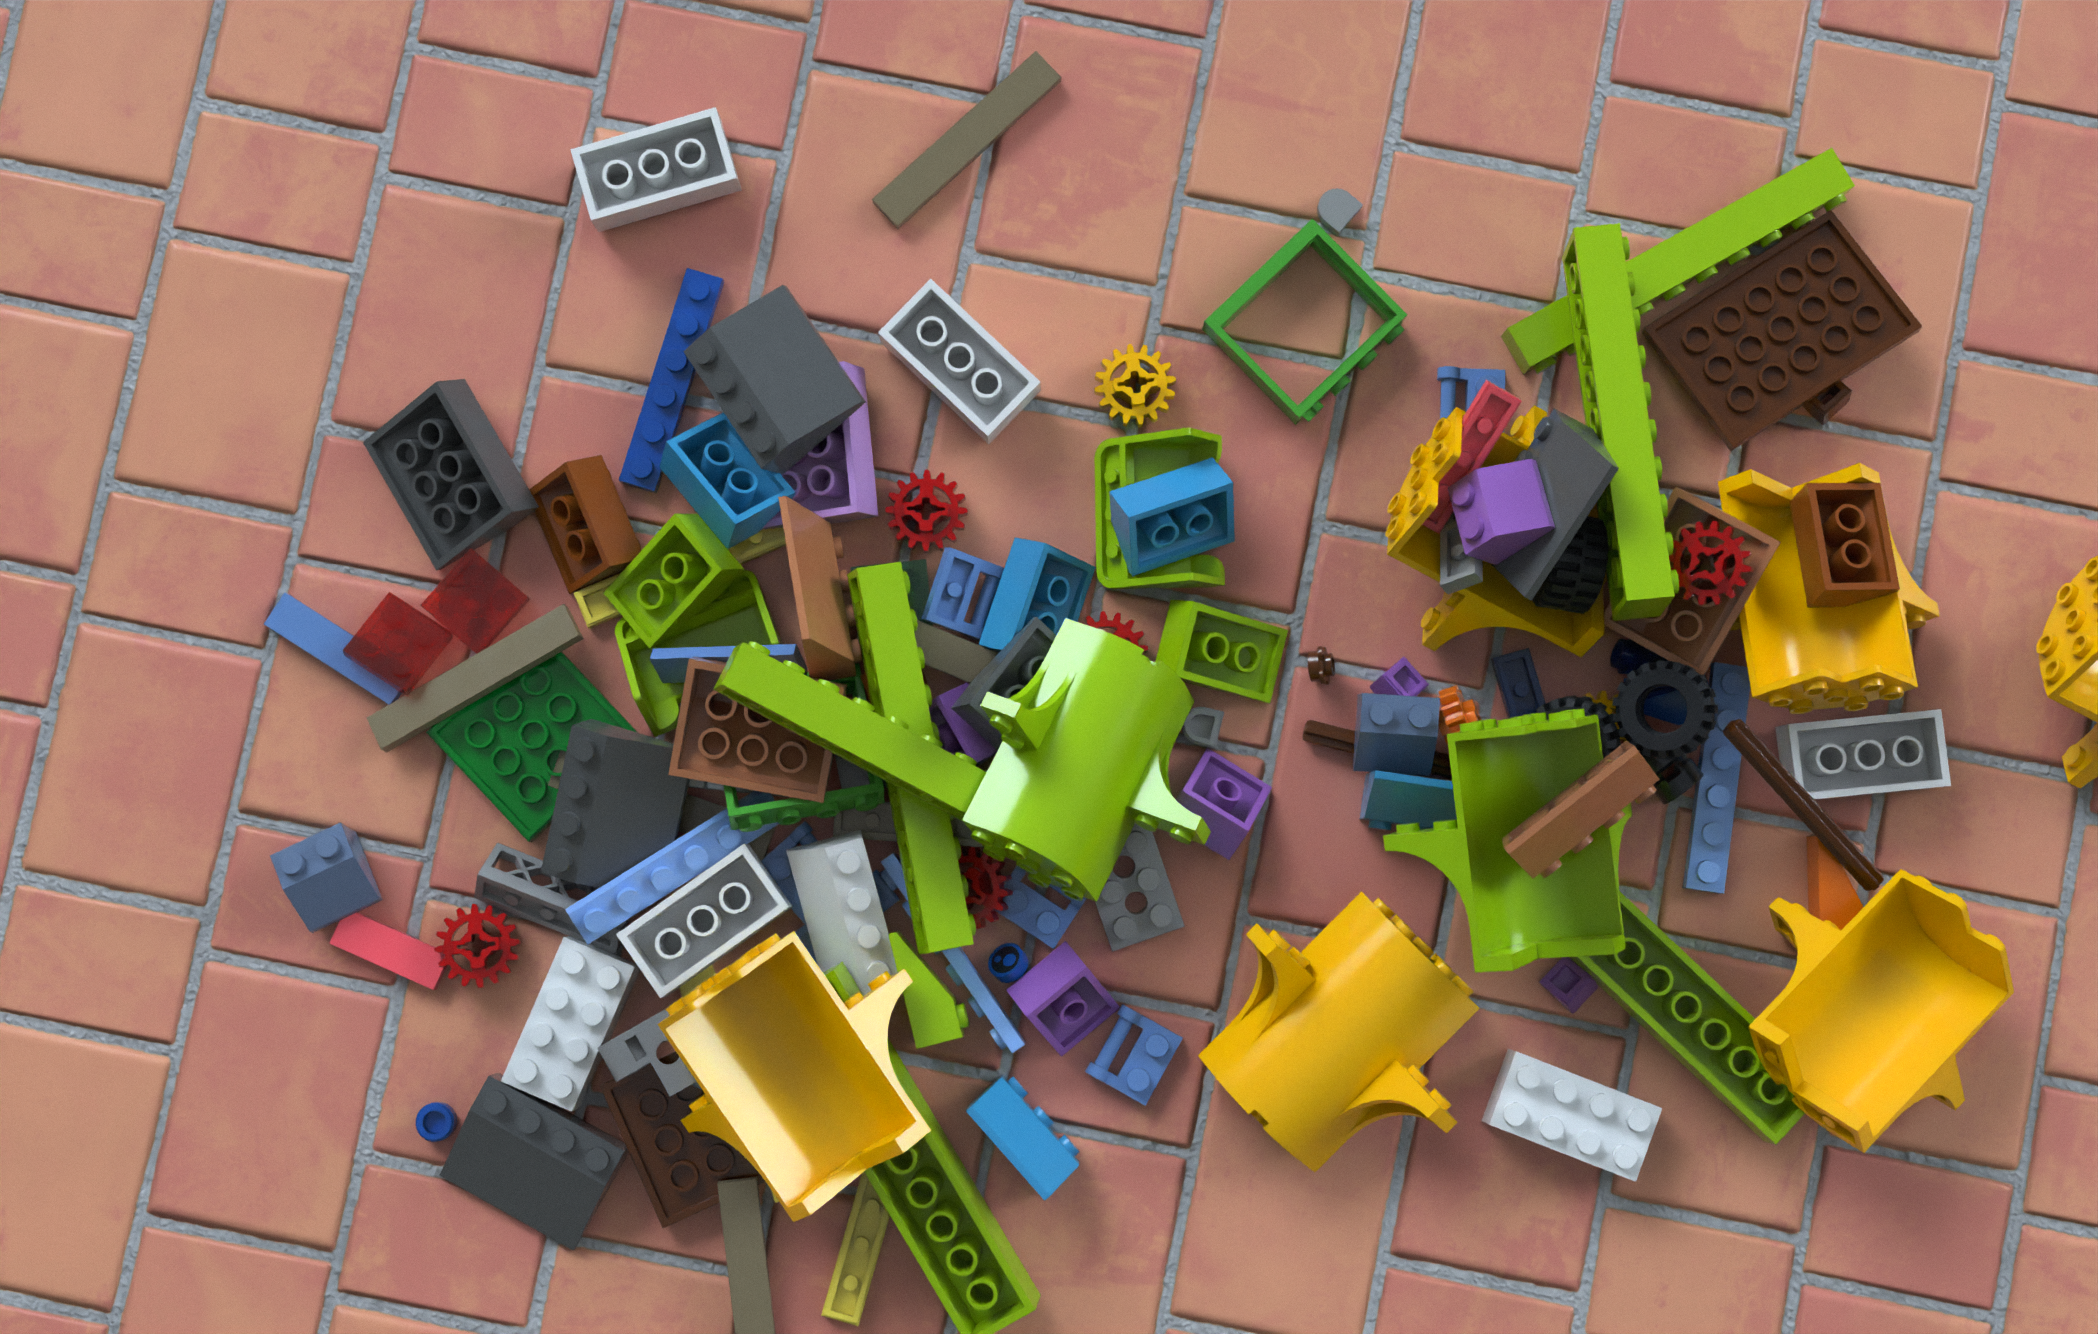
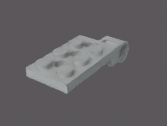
[1095,823,1185,952]
[597,1009,697,1097]

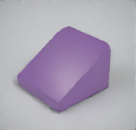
[1370,657,1429,696]
[1539,957,1598,1014]

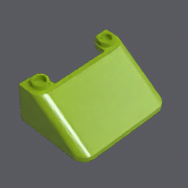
[1094,428,1225,589]
[615,570,783,737]

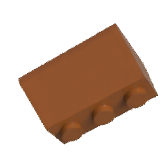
[529,455,641,594]
[1790,483,1900,608]

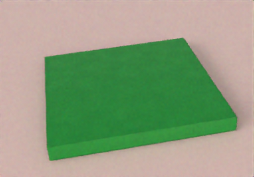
[426,652,639,843]

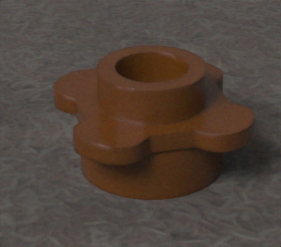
[1308,646,1335,685]

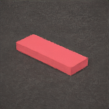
[329,912,447,990]

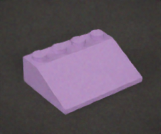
[761,361,879,530]

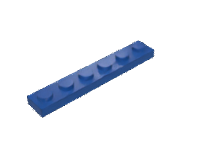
[619,268,724,494]

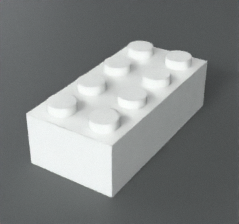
[570,107,742,232]
[878,279,1041,444]
[1775,709,1951,800]
[616,843,793,999]
[501,936,640,1112]
[1481,1049,1662,1182]

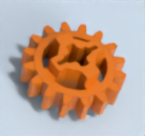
[1438,685,1482,746]

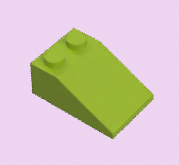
[604,513,744,649]
[1155,600,1288,703]
[888,931,970,1049]

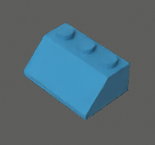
[659,412,795,549]
[1109,457,1235,576]
[978,537,1096,653]
[1360,770,1457,831]
[966,1074,1080,1201]

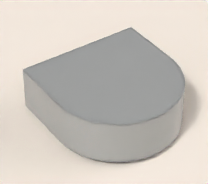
[1317,188,1363,236]
[1182,707,1224,749]

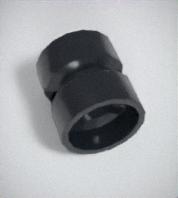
[1640,732,1704,805]

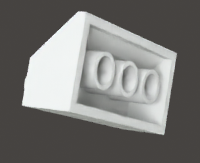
[786,830,897,996]

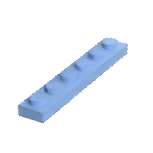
[1682,662,1750,894]
[565,791,778,945]
[880,853,1026,1053]

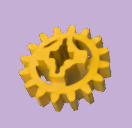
[1094,344,1176,428]

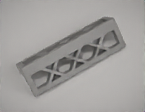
[474,843,630,954]

